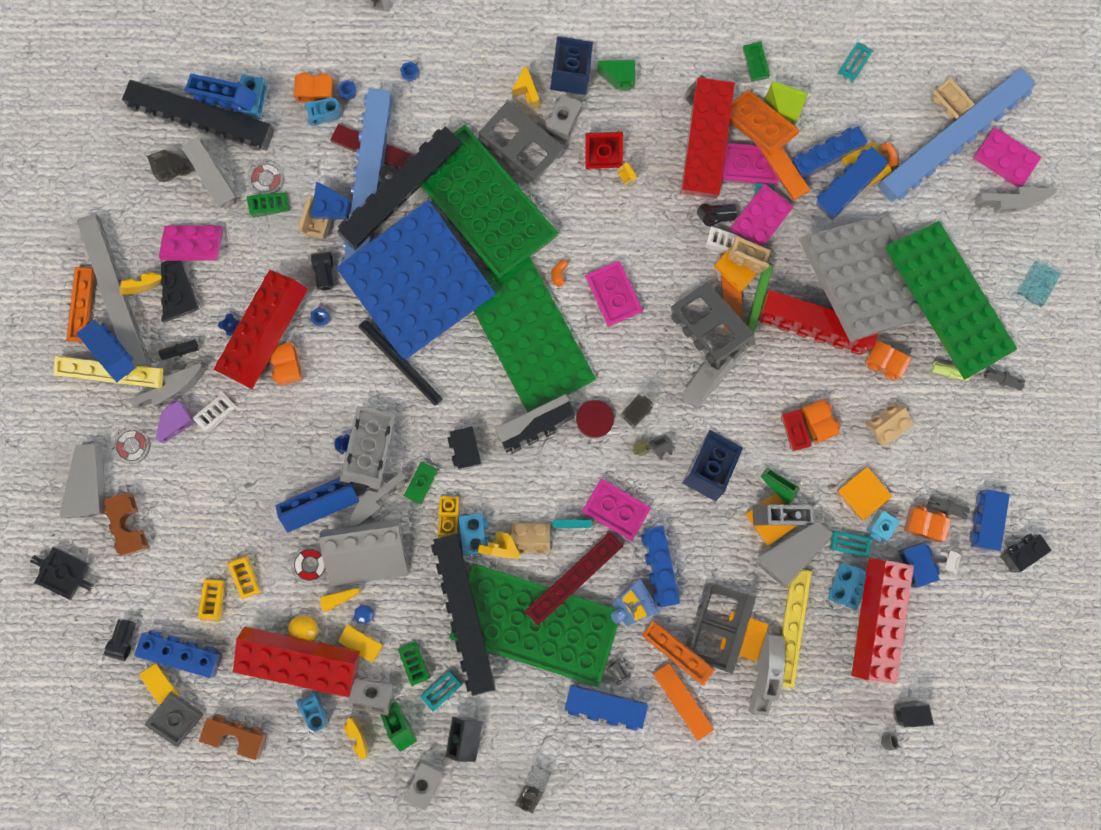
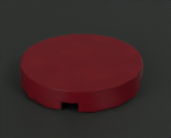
[576,400,614,438]

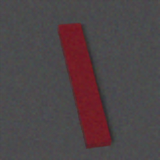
[330,124,412,169]
[525,532,623,626]

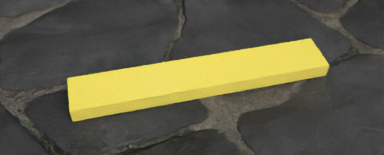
[54,356,163,388]
[781,570,812,688]

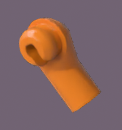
[880,142,899,169]
[551,259,569,287]

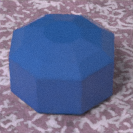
[400,62,419,82]
[338,80,357,101]
[310,308,330,327]
[354,605,374,624]

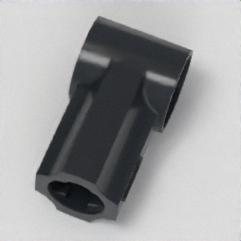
[697,203,738,227]
[311,251,334,291]
[104,619,136,661]

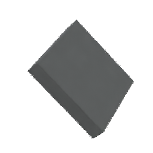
[145,691,203,747]

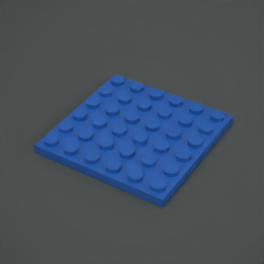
[336,200,496,361]

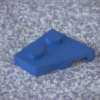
[311,182,351,220]

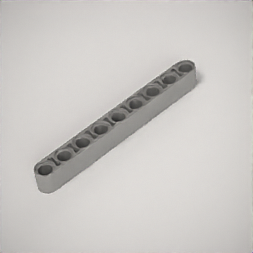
[77,213,151,367]

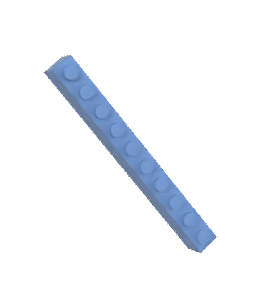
[877,68,1036,203]
[341,88,393,263]

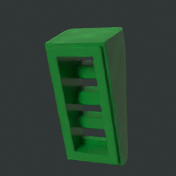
[247,192,290,218]
[760,468,800,505]
[398,641,431,687]

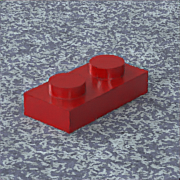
[781,409,812,452]

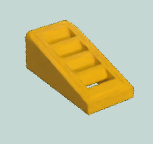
[616,162,637,185]
[227,554,260,600]
[197,579,224,622]
[319,587,362,613]

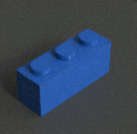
[970,489,1010,552]

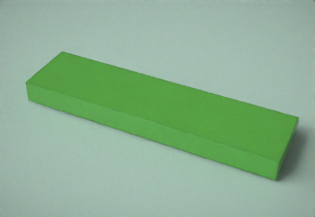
[746,265,773,333]

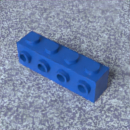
[184,73,257,112]
[792,126,868,180]
[816,146,888,220]
[76,319,136,382]
[275,478,360,533]
[640,526,680,608]
[134,630,222,678]
[564,684,648,731]

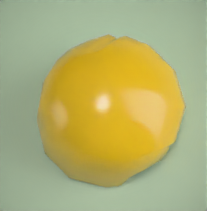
[287,615,318,641]

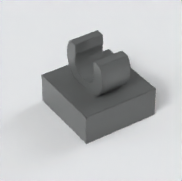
[648,434,674,460]

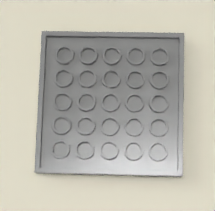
[799,214,926,342]

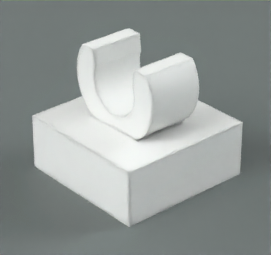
[937,551,962,575]

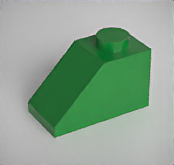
[597,60,635,91]
[380,701,417,752]

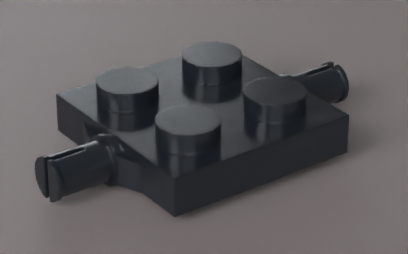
[30,547,94,600]

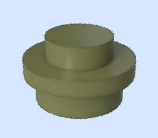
[633,440,651,456]

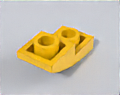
[119,272,161,295]
[438,496,459,538]
[338,624,384,663]
[139,662,180,705]
[344,716,369,759]

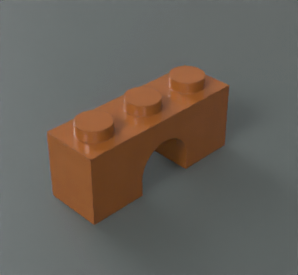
[104,493,149,556]
[198,714,268,760]

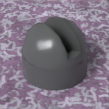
[881,733,899,751]

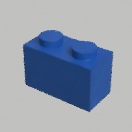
[898,543,940,588]

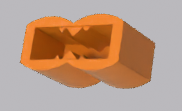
[294,72,334,103]
[864,341,912,381]
[269,342,303,386]
[801,399,840,444]
[904,506,951,542]

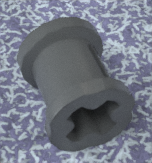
[606,659,631,686]

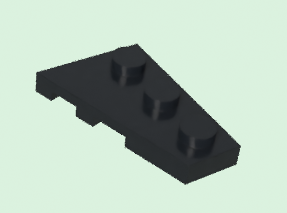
[161,261,200,323]

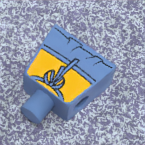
[611,579,660,626]

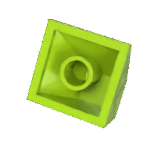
[764,81,808,126]

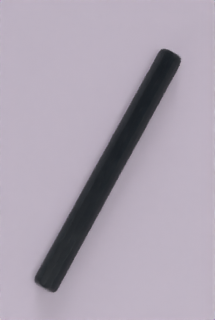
[358,320,443,406]

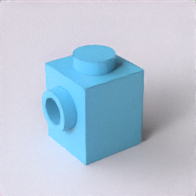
[866,511,900,542]

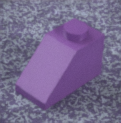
[156,401,196,444]

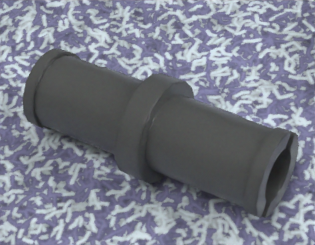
[984,367,1025,391]
[928,495,970,519]

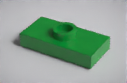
[743,42,770,82]
[404,462,438,504]

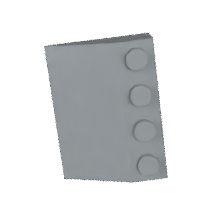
[319,519,408,587]

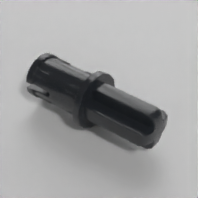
[158,339,199,360]

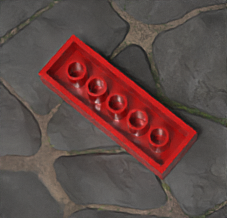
[680,77,735,199]
[213,269,308,389]
[758,290,878,355]
[851,558,914,684]
[233,626,360,698]

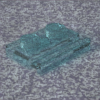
[1017,260,1061,307]

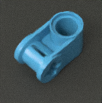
[304,97,342,126]
[296,691,329,731]

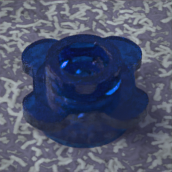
[218,313,240,336]
[334,434,350,454]

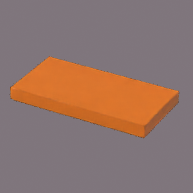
[730,89,799,156]

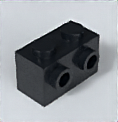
[447,426,482,471]
[1000,533,1052,572]
[445,716,483,762]

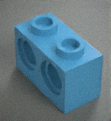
[234,74,268,120]
[459,514,490,556]
[827,562,866,611]

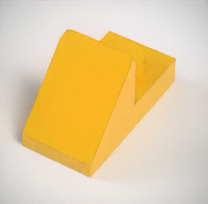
[512,67,539,109]
[478,532,520,559]

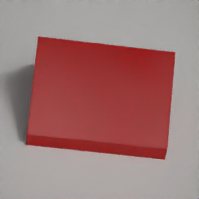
[585,132,623,169]

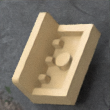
[932,77,975,120]
[298,195,332,240]
[727,236,771,273]
[865,402,914,447]
[511,523,550,554]

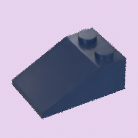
[550,36,593,95]
[682,430,743,502]

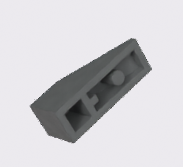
[752,505,814,526]

